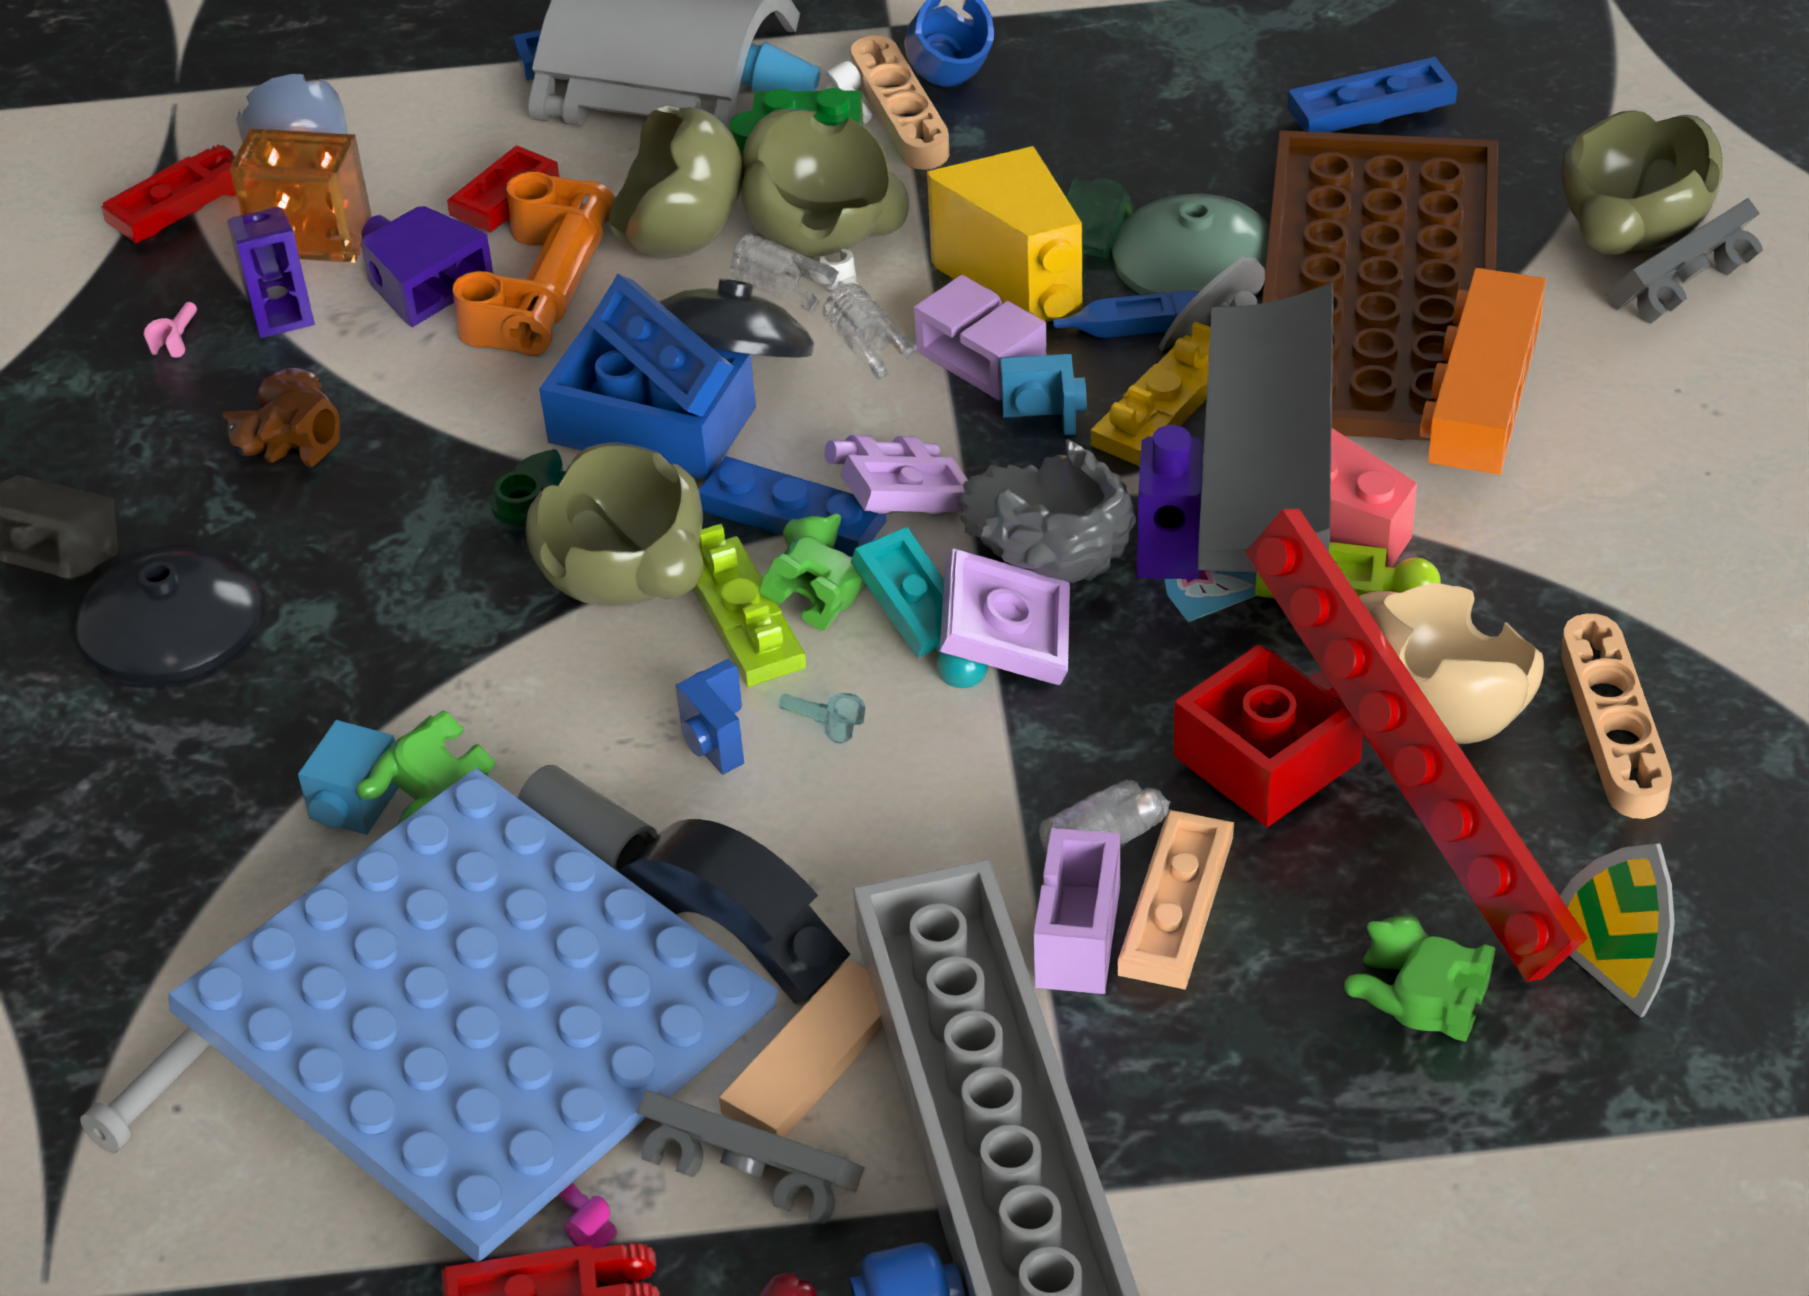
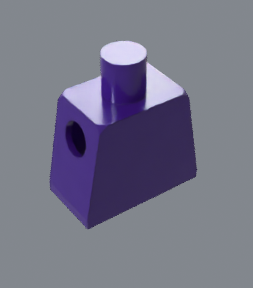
[361,206,494,327]
[227,207,315,338]
[1137,425,1204,579]

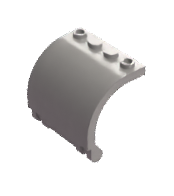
[528,0,800,130]

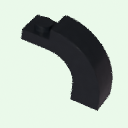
[617,819,851,1004]

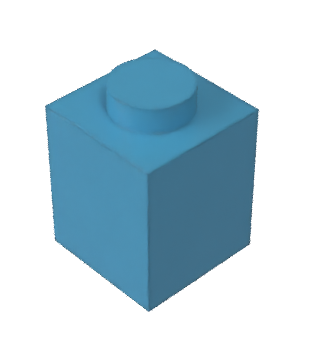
[298,720,399,835]

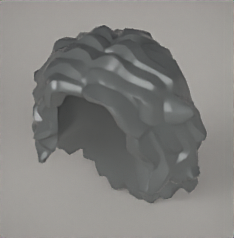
[958,439,1138,583]

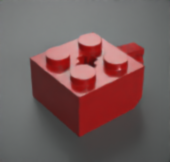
[1173,645,1363,828]

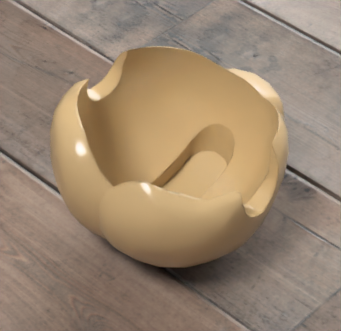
[1359,583,1544,744]

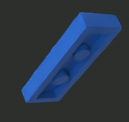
[1287,57,1458,133]
[588,274,734,417]
[699,456,886,557]

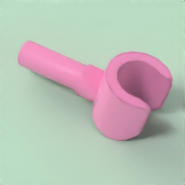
[144,302,197,358]

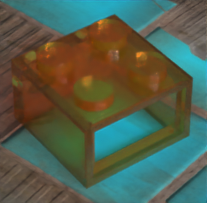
[230,129,372,263]

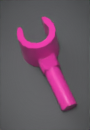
[559,1183,617,1248]

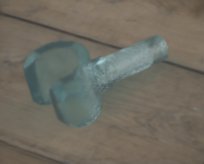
[779,693,865,744]

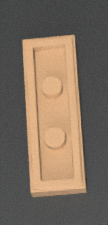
[1118,810,1234,990]
[719,959,883,1138]

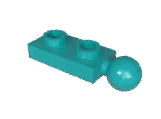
[851,527,988,688]

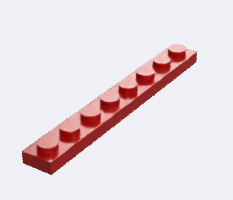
[1245,509,1588,982]

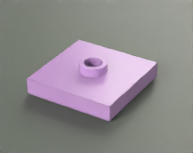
[940,549,1070,686]

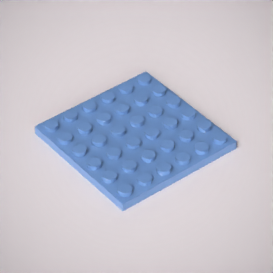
[168,768,778,1262]

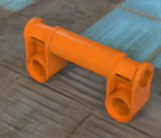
[452,172,615,355]

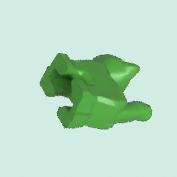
[759,513,866,631]
[356,710,496,827]
[1344,914,1495,1042]

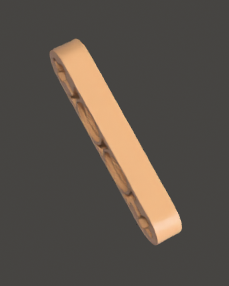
[850,35,949,170]
[1561,613,1672,819]

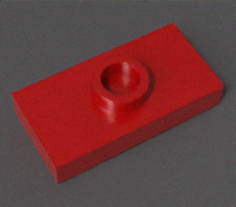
[447,145,560,233]

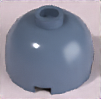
[236,74,348,181]

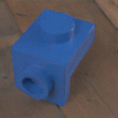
[675,659,744,775]

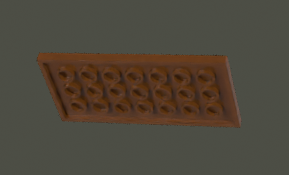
[1262,130,1499,441]

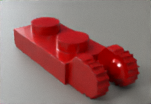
[101,144,255,243]
[442,1242,660,1296]

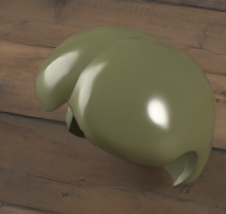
[609,105,744,258]
[742,109,909,257]
[1561,110,1723,255]
[526,442,703,606]

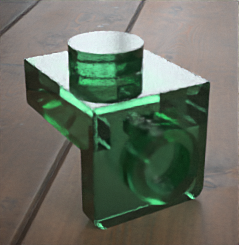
[1067,178,1134,259]

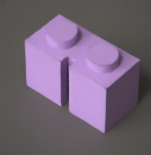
[914,275,1047,401]
[1034,828,1120,994]

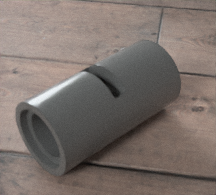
[518,765,658,871]

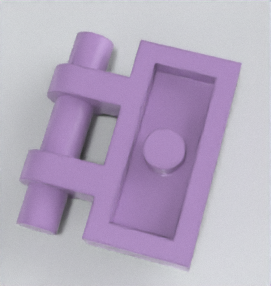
[825,435,968,515]

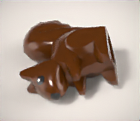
[222,368,340,467]

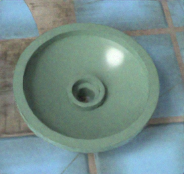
[1112,193,1270,295]

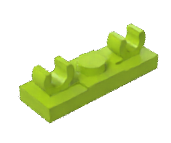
[693,524,806,688]

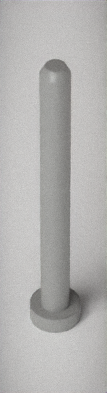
[80,1027,210,1153]

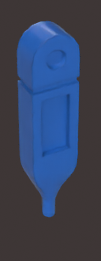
[1053,290,1199,338]

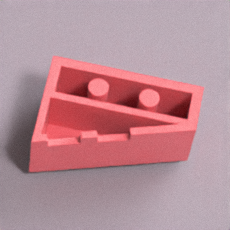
[1329,428,1417,567]

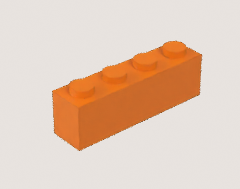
[1420,268,1546,475]

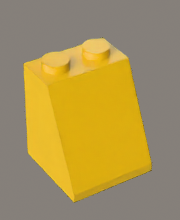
[927,146,1082,322]

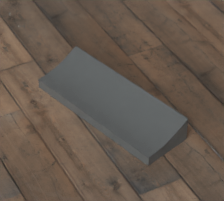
[1198,282,1333,572]

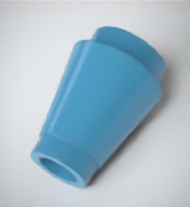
[741,42,821,93]

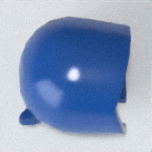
[904,0,994,87]

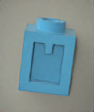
[1001,354,1087,435]

